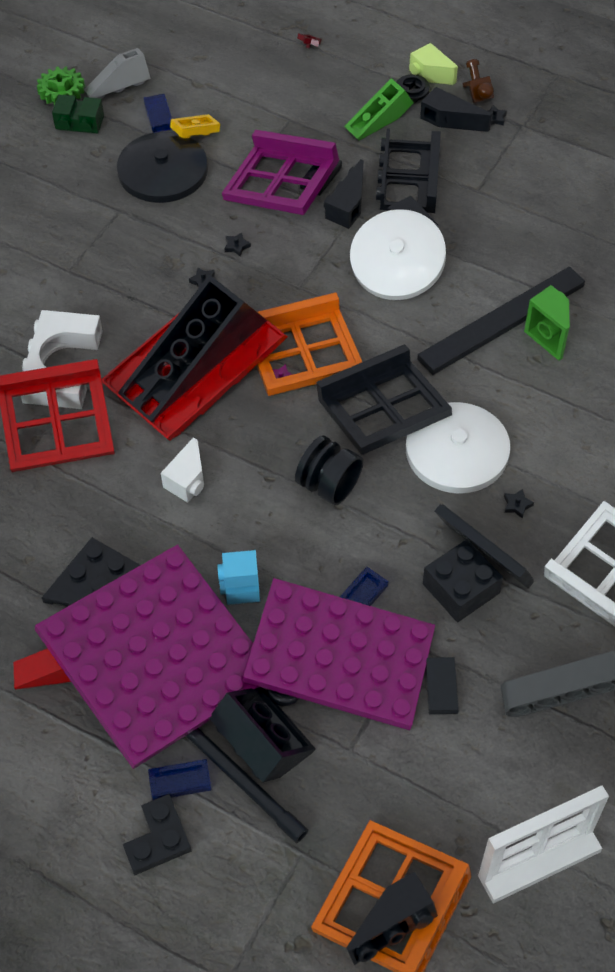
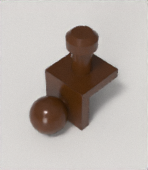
[463,59,494,103]

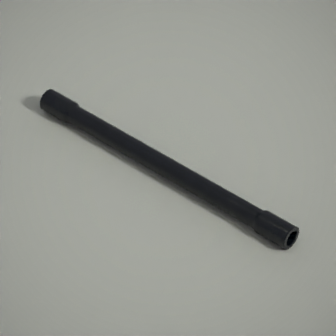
[186,728,308,843]

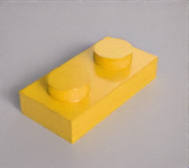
[170,114,220,138]

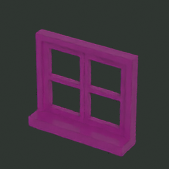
[222,129,339,215]

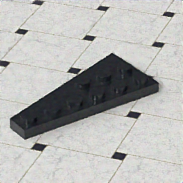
[42,537,140,607]

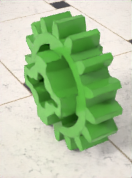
[37,66,85,105]

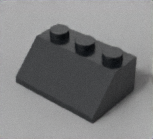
[209,687,316,782]

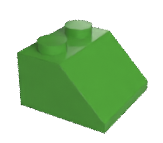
[524,285,570,361]

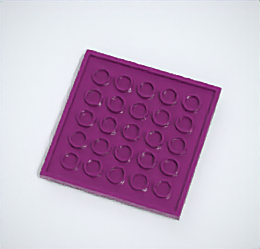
[35,544,259,769]

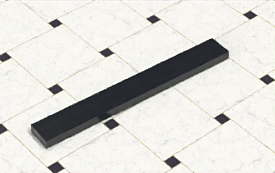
[417,266,585,375]

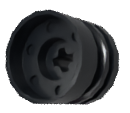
[295,435,364,506]

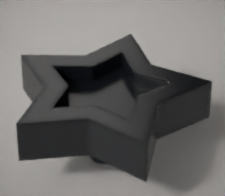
[488,105,507,126]
[224,233,251,256]
[189,268,215,288]
[504,489,534,518]

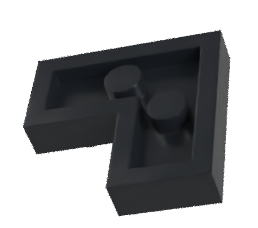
[123,794,192,876]

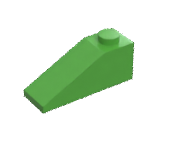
[344,78,414,141]

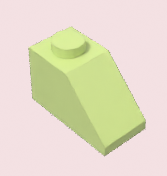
[409,43,458,85]

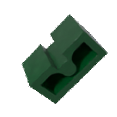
[52,94,104,134]

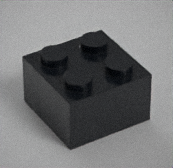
[422,539,503,623]

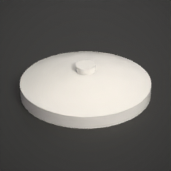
[350,210,446,300]
[406,402,510,493]

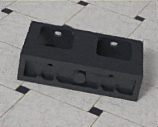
[376,128,441,213]

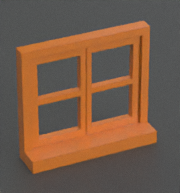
[257,292,362,396]
[311,820,471,972]

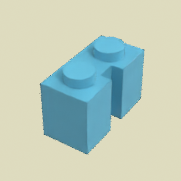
[217,550,260,605]

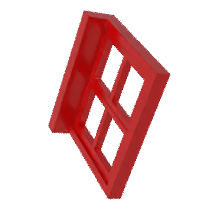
[0,359,115,472]

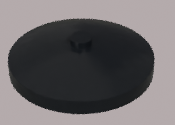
[117,132,208,203]

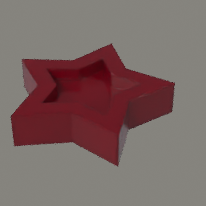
[297,33,322,48]

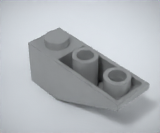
[84,48,151,99]

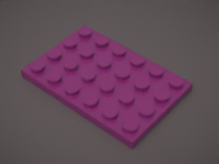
[242,578,435,730]

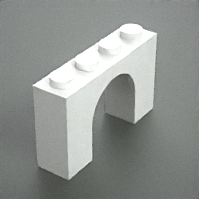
[21,310,103,409]

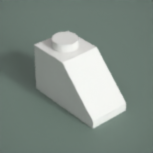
[161,438,204,503]

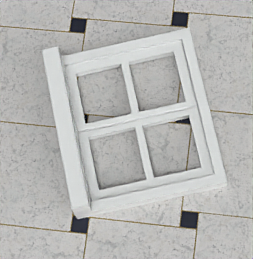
[544,501,615,626]
[478,785,609,904]

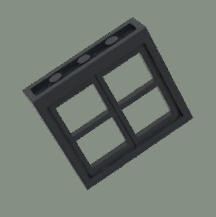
[316,344,452,455]

